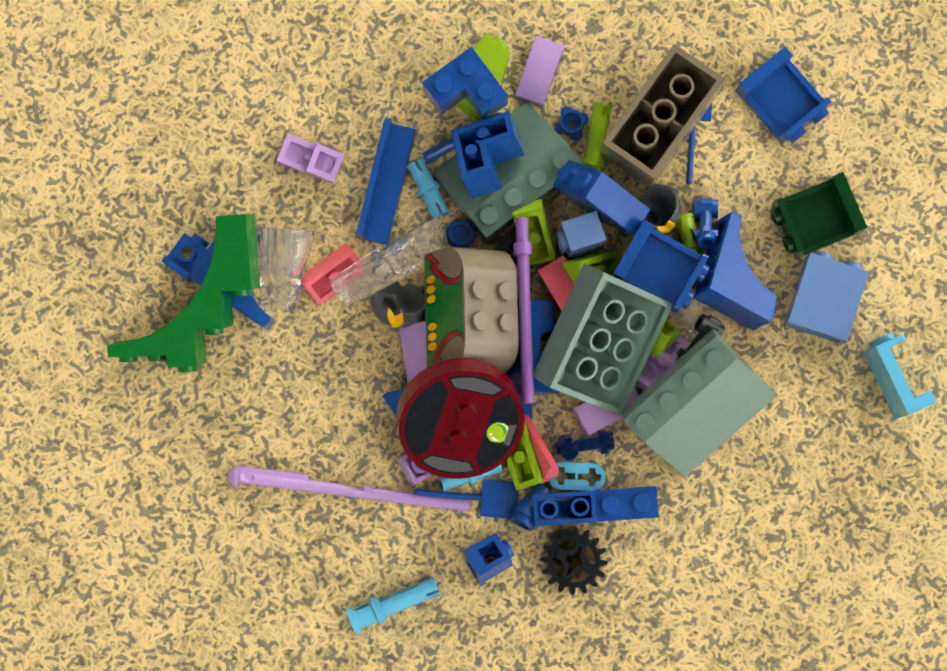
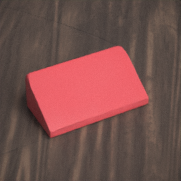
[298,243,367,306]
[524,414,560,484]

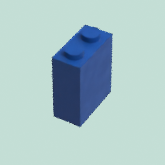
[552,160,650,235]

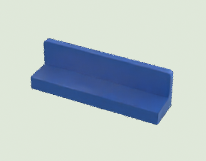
[356,117,416,246]

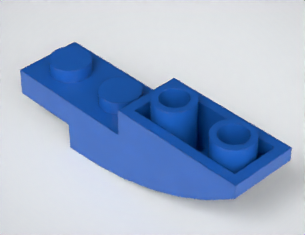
[532,486,659,526]

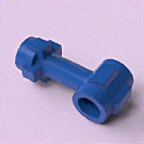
[693,198,718,249]

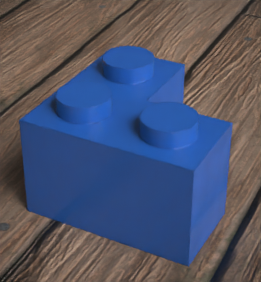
[422,47,508,120]
[451,111,525,198]

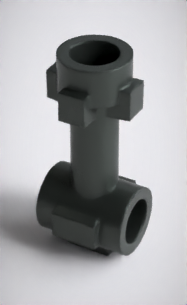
[675,314,725,361]

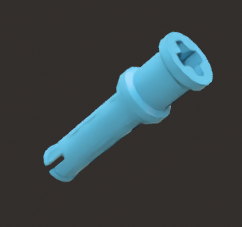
[345,577,440,634]

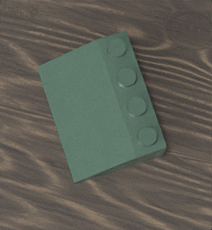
[432,101,583,243]
[533,263,673,416]
[622,328,777,477]

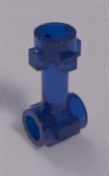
[555,430,615,461]

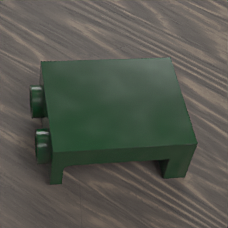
[770,172,868,259]

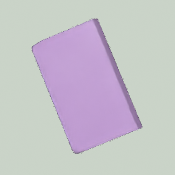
[399,321,427,383]

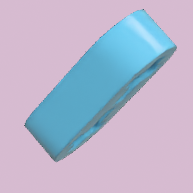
[548,462,606,491]

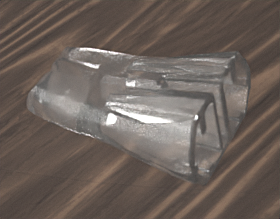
[256,227,315,314]

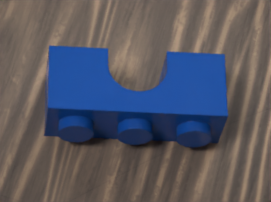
[510,299,559,396]

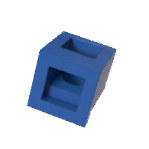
[162,233,209,283]
[464,533,514,587]

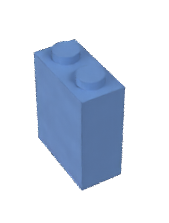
[784,251,869,344]

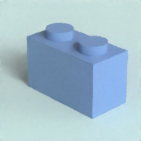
[556,211,606,260]

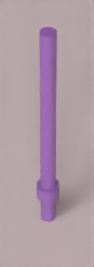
[513,217,534,404]

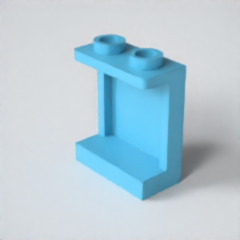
[864,332,937,419]

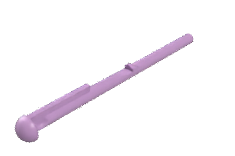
[228,465,470,512]

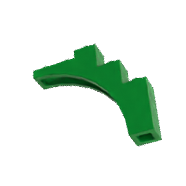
[107,213,260,373]

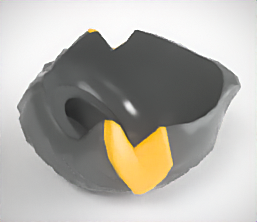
[634,184,681,234]
[370,280,425,328]

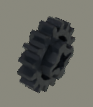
[540,527,608,595]

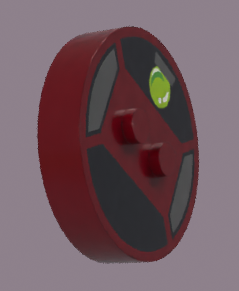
[396,358,525,479]

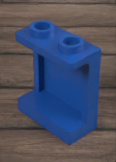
[736,47,832,145]
[612,220,710,313]

